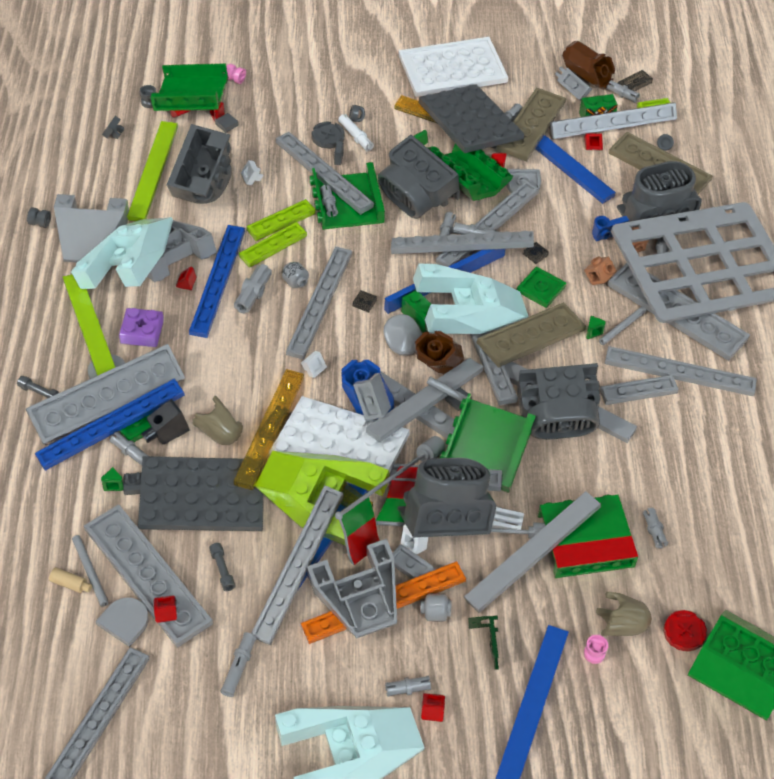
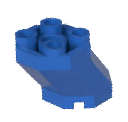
[341,360,394,420]

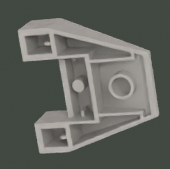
[54,194,129,263]
[147,220,217,282]
[307,539,397,639]

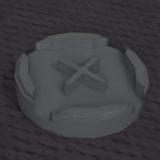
[312,121,345,149]

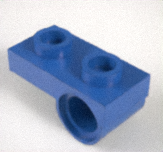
[592,216,630,242]

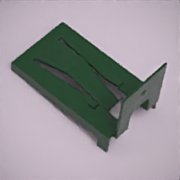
[468,615,499,670]

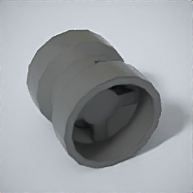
[140,85,156,108]
[27,207,51,228]

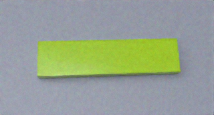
[247,199,315,241]
[239,222,307,268]

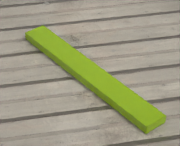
[127,121,178,221]
[63,274,116,376]

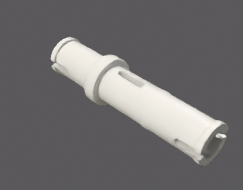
[338,114,374,151]

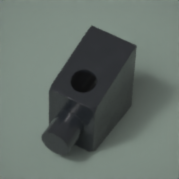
[141,399,190,444]

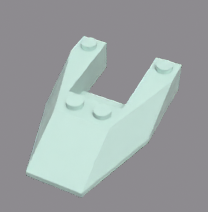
[71,217,173,289]
[413,263,529,334]
[275,706,425,779]

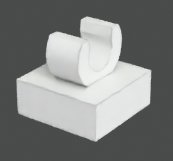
[241,160,263,185]
[301,351,327,378]

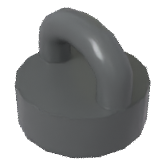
[349,105,365,122]
[657,134,674,151]

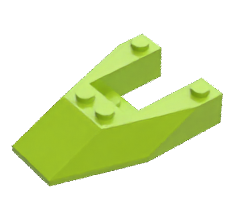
[255,451,390,546]

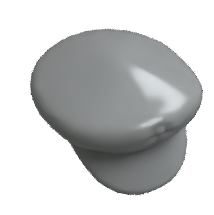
[383,314,422,356]

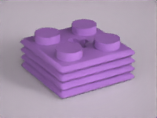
[119,308,164,347]

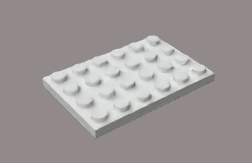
[399,37,508,97]
[269,396,409,484]

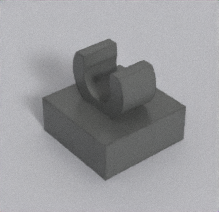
[102,116,124,139]
[123,472,141,495]

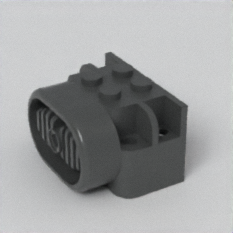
[167,124,232,204]
[378,135,460,219]
[617,161,702,227]
[517,363,600,440]
[398,458,496,538]

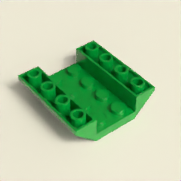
[427,143,513,201]
[688,609,774,721]

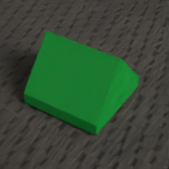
[414,130,428,145]
[586,316,606,340]
[101,467,123,491]

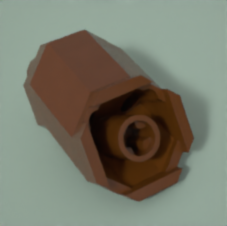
[562,41,615,89]
[415,331,464,375]

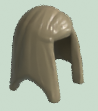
[192,396,243,445]
[596,592,652,636]

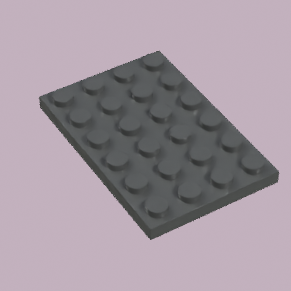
[419,84,524,153]
[138,456,263,531]

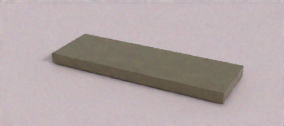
[496,87,566,162]
[609,132,713,195]
[476,302,586,368]

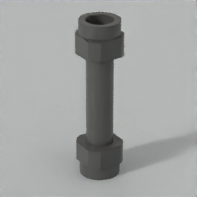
[17,376,59,399]
[209,543,235,591]

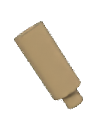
[49,567,92,593]

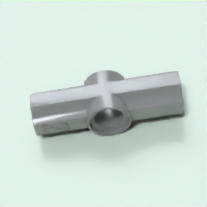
[234,264,272,314]

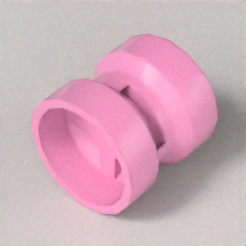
[224,63,246,84]
[584,635,608,664]

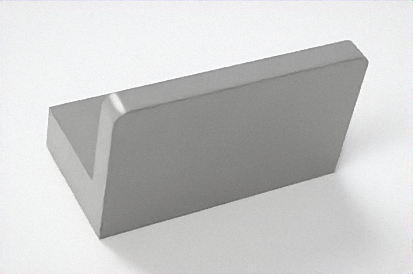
[354,373,391,420]

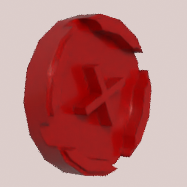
[663,610,707,652]

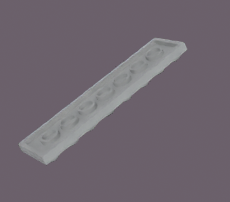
[608,263,750,361]
[26,344,185,445]
[84,505,213,648]

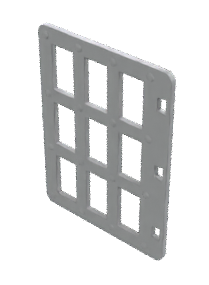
[611,202,774,323]

